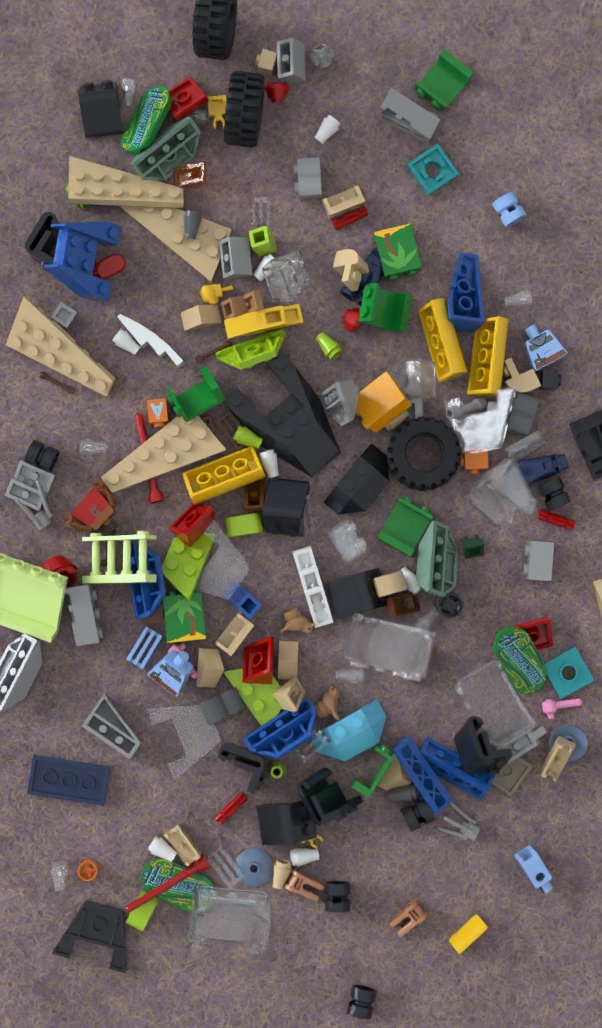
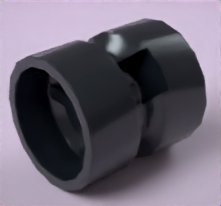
[24,440,60,473]
[538,477,571,511]
[435,591,463,618]
[400,797,435,832]
[325,881,350,912]
[346,984,377,1020]

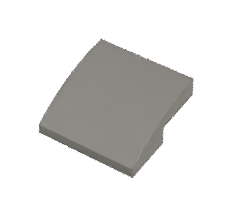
[4,459,57,511]

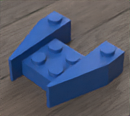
[43,221,121,301]

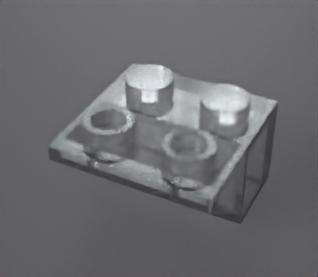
[262,249,312,302]
[391,360,436,402]
[326,519,368,565]

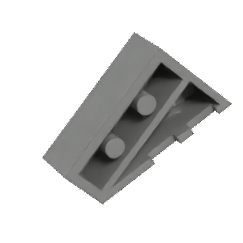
[379,88,440,144]
[65,585,104,646]
[82,694,141,761]

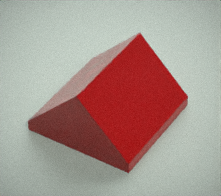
[168,504,216,547]
[513,617,553,650]
[242,636,274,684]

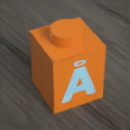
[147,398,169,428]

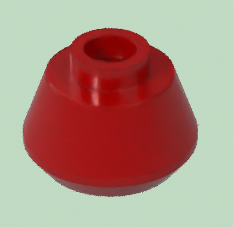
[265,82,290,103]
[342,308,361,332]

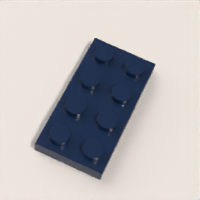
[27,755,111,806]

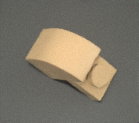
[333,249,369,291]
[503,358,541,394]
[373,571,407,597]

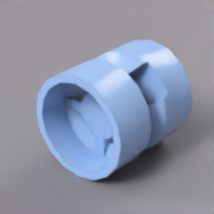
[492,192,527,228]

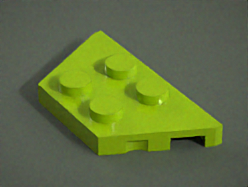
[215,327,286,370]
[162,533,216,601]
[224,668,281,726]

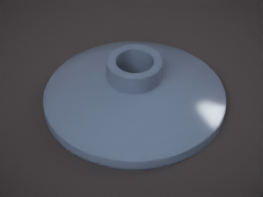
[549,725,588,761]
[235,848,274,887]

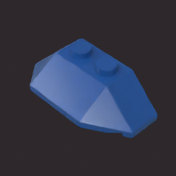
[130,540,166,619]
[243,696,317,759]

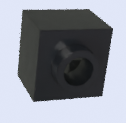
[540,368,561,391]

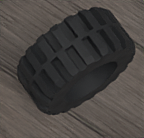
[192,0,237,60]
[224,71,265,148]
[387,416,461,491]

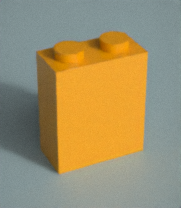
[355,371,412,433]

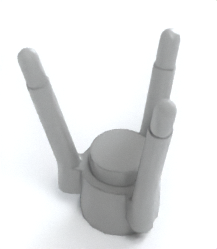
[15,480,53,530]
[439,802,480,841]

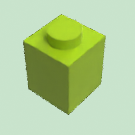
[249,226,277,257]

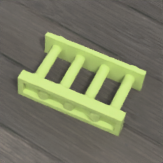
[82,531,157,584]

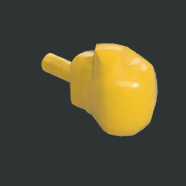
[200,284,233,305]

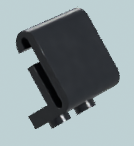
[78,80,124,139]
[25,212,60,274]
[263,478,310,537]
[326,568,389,620]
[454,716,513,775]
[218,742,265,794]
[297,768,363,825]
[256,800,317,845]

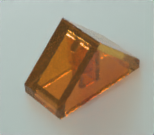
[174,162,206,188]

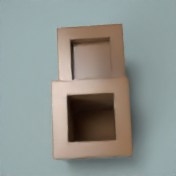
[221,290,264,320]

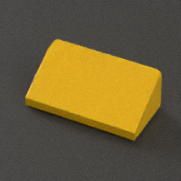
[449,914,488,954]

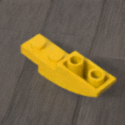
[224,304,304,339]

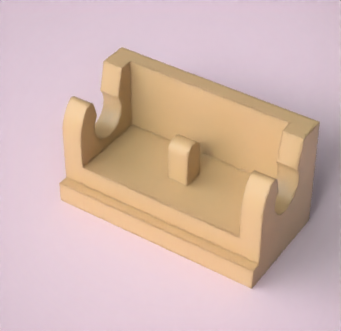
[322,185,365,219]
[215,613,255,656]
[541,735,576,781]
[164,823,202,867]

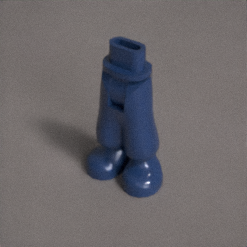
[340,247,383,306]
[499,454,569,495]

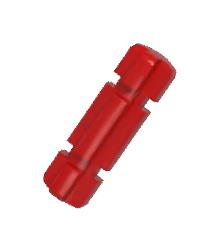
[332,206,368,230]
[538,509,575,530]
[215,792,247,825]

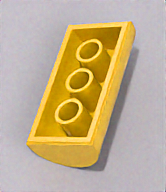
[418,298,468,383]
[467,316,509,398]
[182,446,266,505]

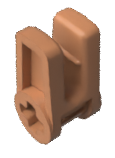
[284,869,325,902]
[389,899,429,937]

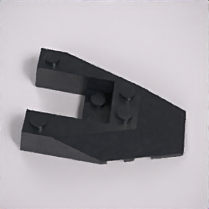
[223,351,341,477]

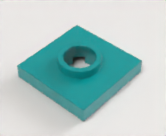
[407,144,459,196]
[544,647,594,699]

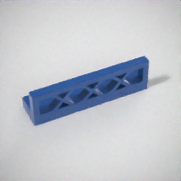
[392,737,453,815]
[420,737,495,800]

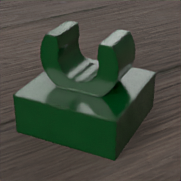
[463,534,484,559]

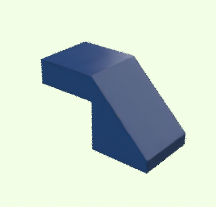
[222,579,262,619]

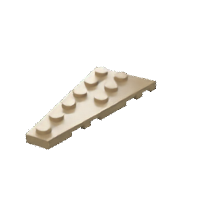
[68,156,184,208]
[120,206,232,283]
[6,294,116,397]
[101,416,227,493]

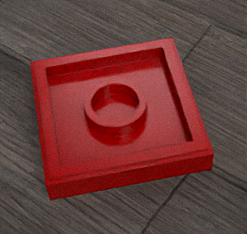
[168,76,209,122]

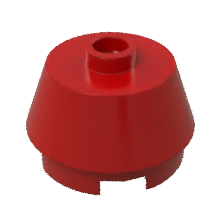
[41,555,78,588]

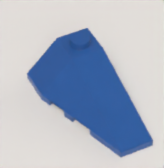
[447,252,485,333]

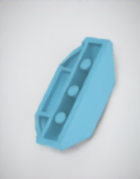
[311,699,386,761]

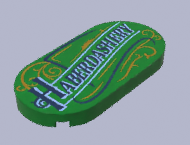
[121,86,172,155]
[493,626,547,694]
[141,857,216,914]

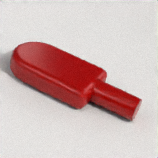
[92,254,126,280]

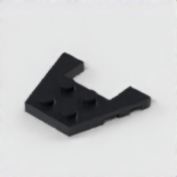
[52,900,127,973]

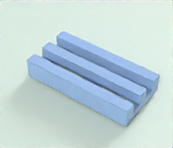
[126,626,163,669]

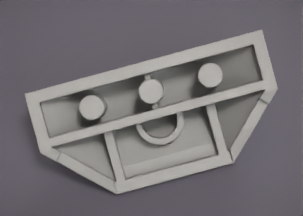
[319,379,359,426]
[0,633,43,711]

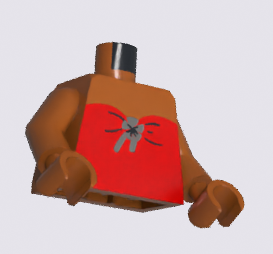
[58,475,119,533]

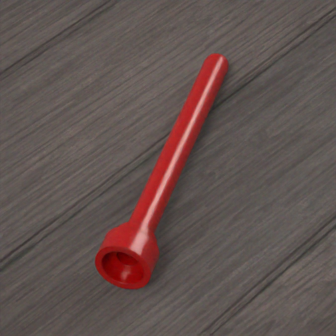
[135,413,164,504]
[126,854,211,912]

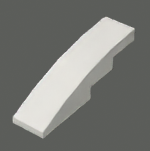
[117,314,184,368]
[292,546,334,628]

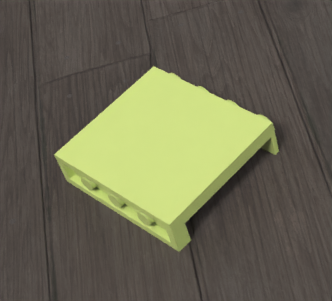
[0,553,68,643]

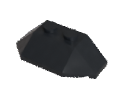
[323,443,389,515]

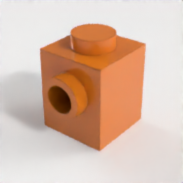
[460,449,488,474]

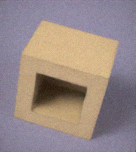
[255,49,277,76]

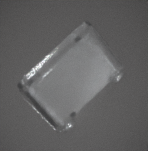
[465,456,537,527]
[187,887,273,955]

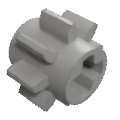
[310,44,335,68]

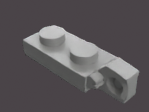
[495,726,547,765]

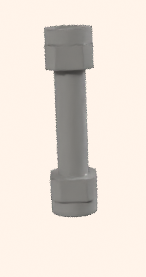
[446,398,487,419]

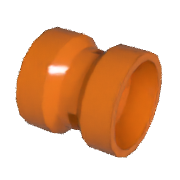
[78,859,99,881]

